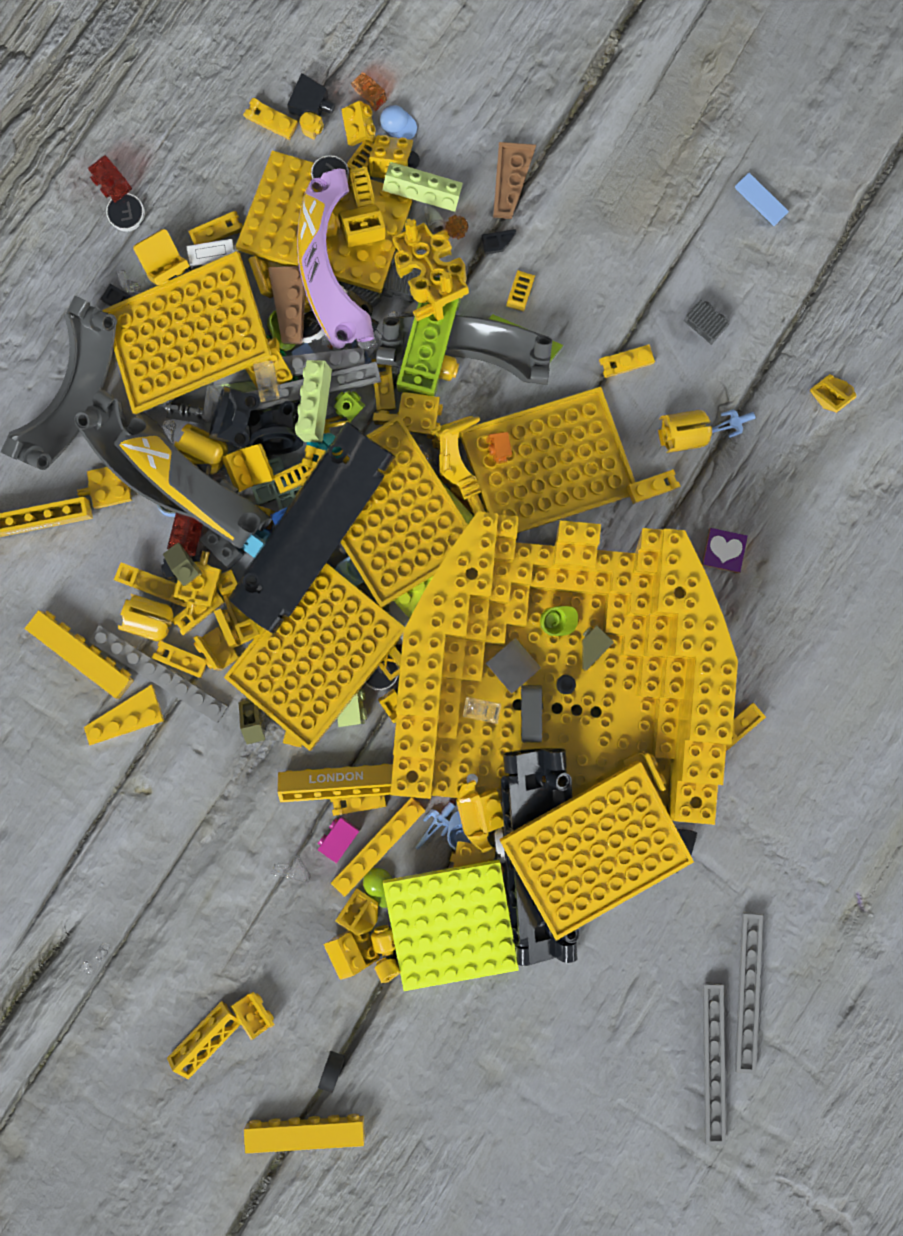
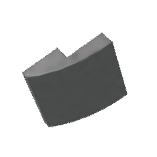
[486,638,541,694]

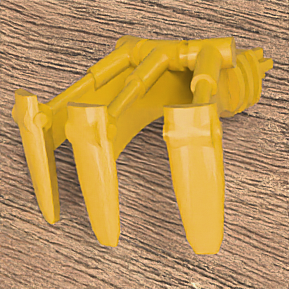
[431,416,485,515]

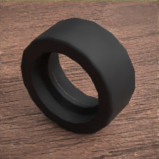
[318,1051,345,1093]

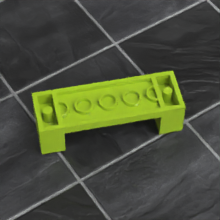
[397,277,461,396]

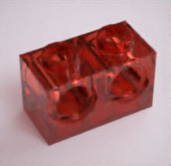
[87,155,132,203]
[167,513,203,556]

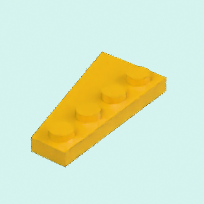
[84,685,164,746]

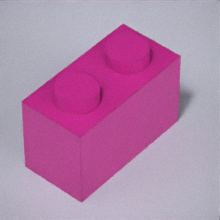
[318,817,360,864]

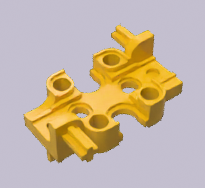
[392,218,469,321]

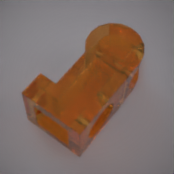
[351,72,387,112]

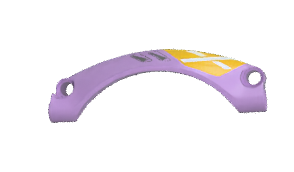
[297,169,374,349]

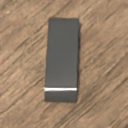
[521,685,542,743]

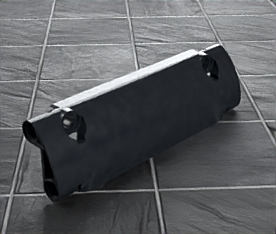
[228,421,395,633]
[501,748,580,966]

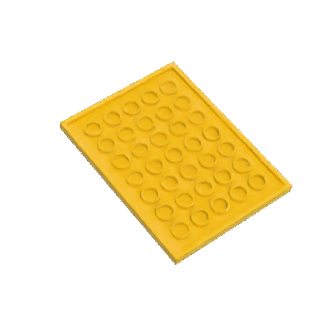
[236,150,413,293]
[102,251,272,414]
[459,387,636,534]
[300,416,468,608]
[224,562,405,751]
[499,760,694,940]

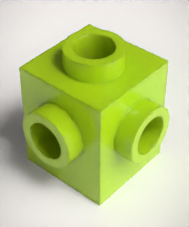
[334,390,366,422]

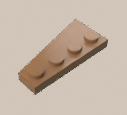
[493,142,536,219]
[268,267,305,344]

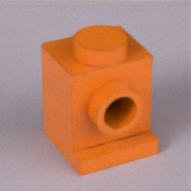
[486,432,512,464]

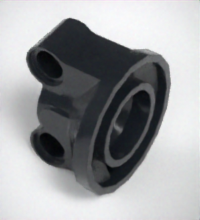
[209,385,260,448]
[247,401,304,455]

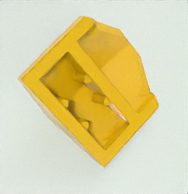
[810,374,856,413]
[335,888,378,936]

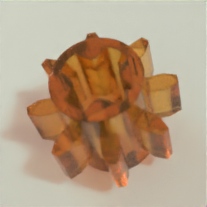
[445,214,469,240]

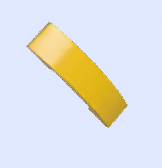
[114,562,188,608]
[218,570,260,643]

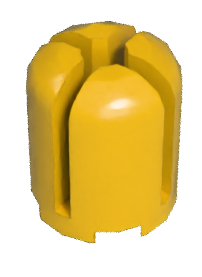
[658,410,712,453]
[174,423,228,474]
[118,594,173,642]

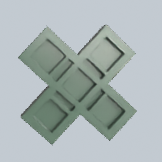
[251,456,307,510]

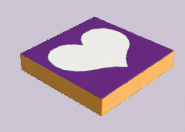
[702,528,748,573]

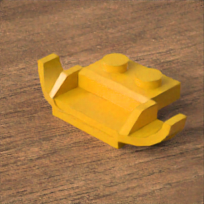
[456,780,504,853]

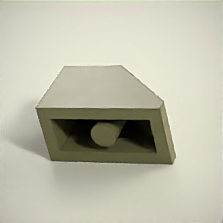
[163,542,202,586]
[582,626,614,671]
[238,700,266,745]

